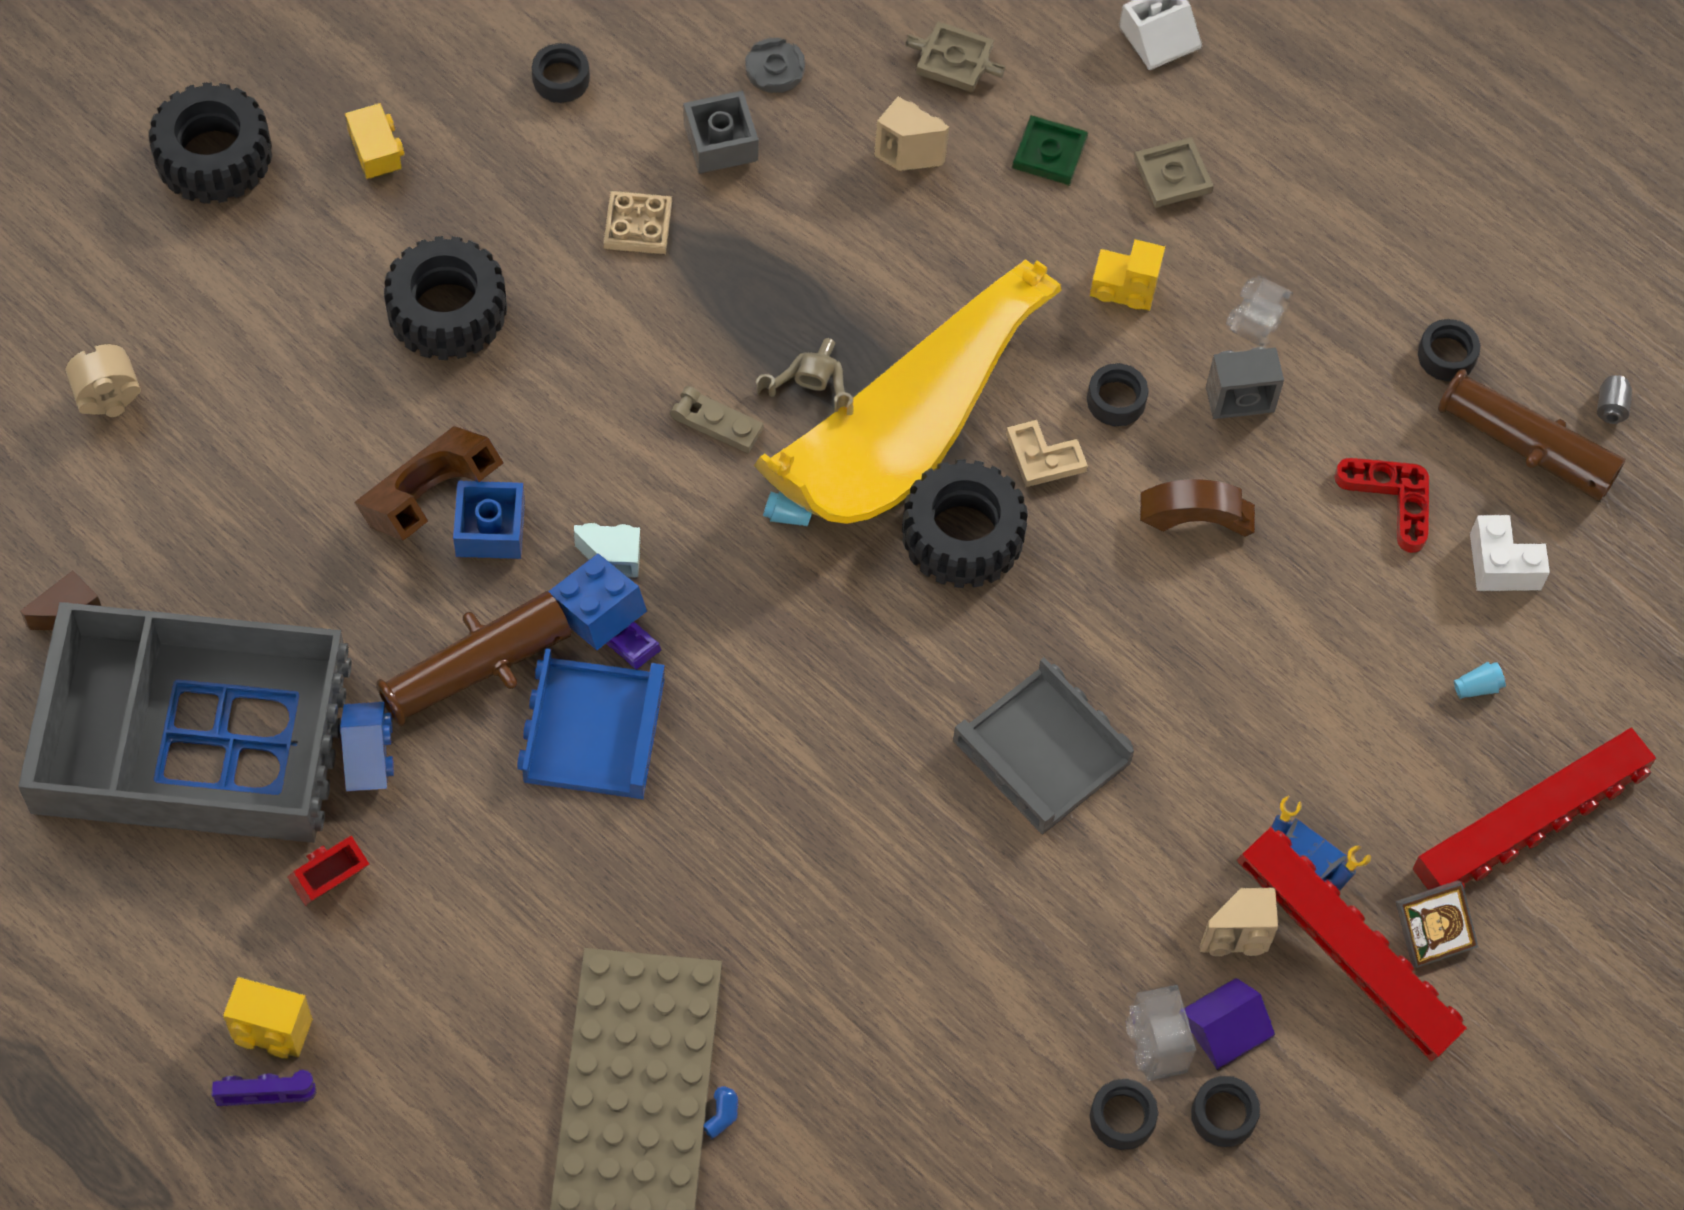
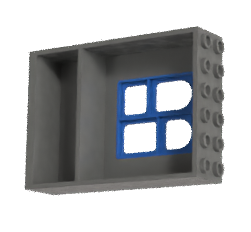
[18,602,352,843]

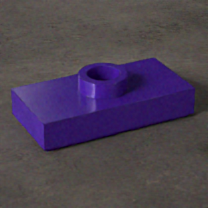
[606,622,661,670]

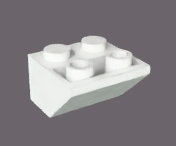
[1119,0,1202,70]

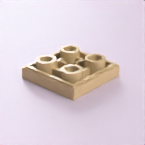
[604,191,672,254]

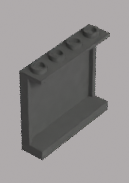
[953,657,1134,835]

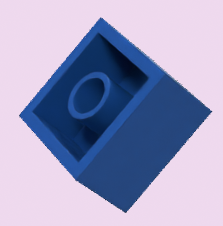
[453,481,525,559]
[548,553,647,650]

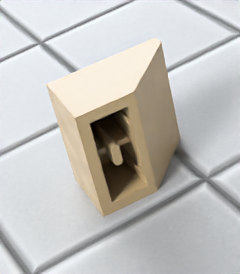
[874,96,949,171]
[1199,888,1278,956]

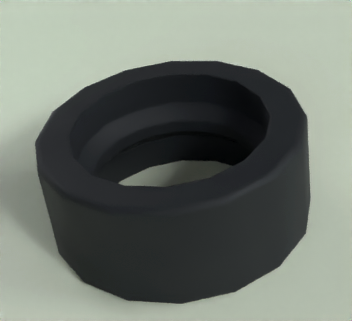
[531,43,590,103]
[1417,319,1481,381]
[1087,363,1149,427]
[1191,1076,1260,1147]
[1089,1079,1159,1150]

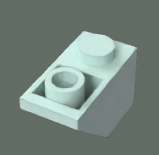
[574,523,640,577]

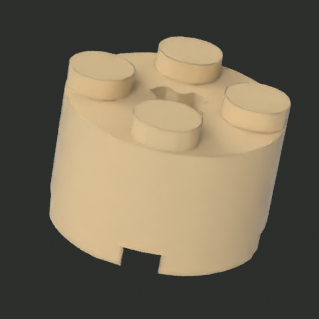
[66,344,141,417]

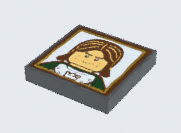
[1395,881,1479,968]

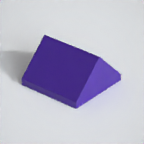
[1178,978,1275,1070]

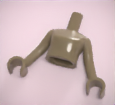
[756,338,854,415]

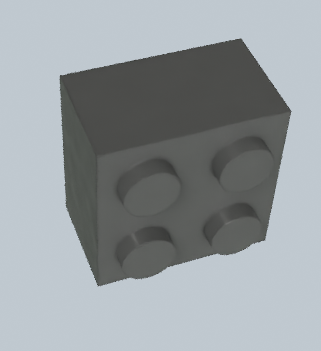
[683,91,759,173]
[1206,347,1284,419]

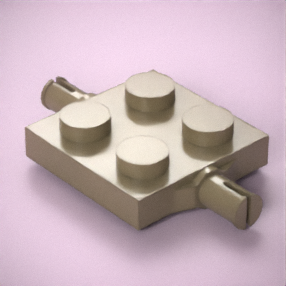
[905,21,1005,93]

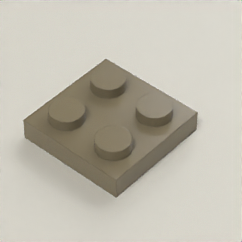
[1134,137,1214,208]

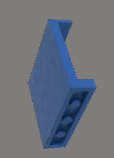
[517,648,665,799]

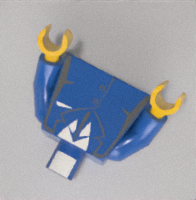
[1271,796,1371,891]

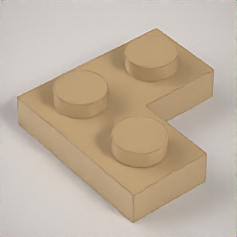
[1006,420,1088,487]

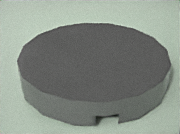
[745,38,805,93]

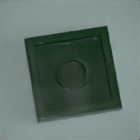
[1012,115,1089,186]

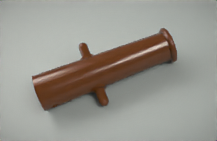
[1438,369,1626,502]
[376,591,571,726]

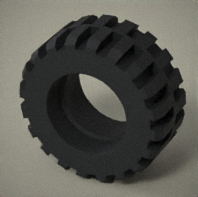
[149,82,272,204]
[384,236,507,360]
[902,459,1028,588]

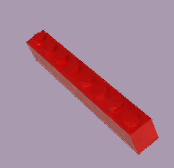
[1412,727,1656,890]
[1236,827,1467,1061]

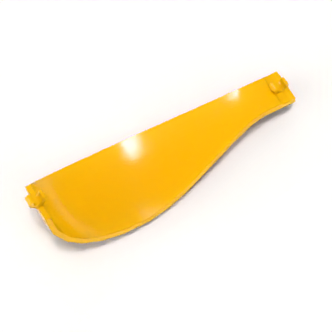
[754,259,1062,524]

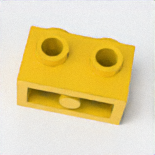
[345,103,405,179]

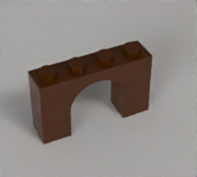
[354,426,504,541]

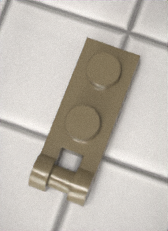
[670,386,764,454]

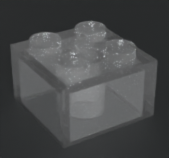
[1126,985,1196,1081]

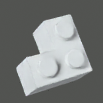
[1470,515,1550,591]

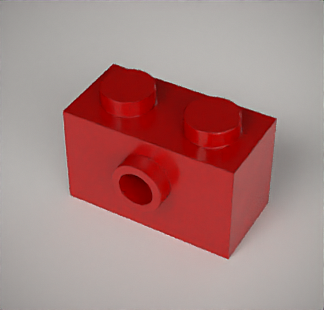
[287,835,370,906]

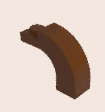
[1140,479,1255,537]

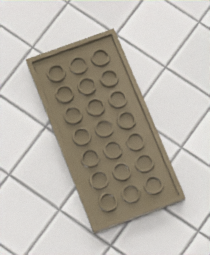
[550,948,722,1210]

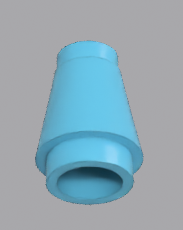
[763,491,812,527]
[1453,662,1506,699]

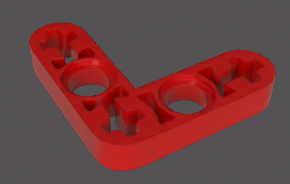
[1334,458,1429,553]

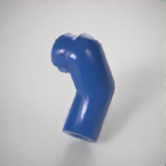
[703,1086,738,1139]

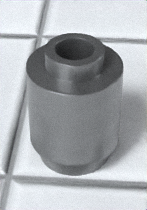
[1597,375,1632,424]

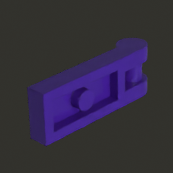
[212,1070,316,1106]

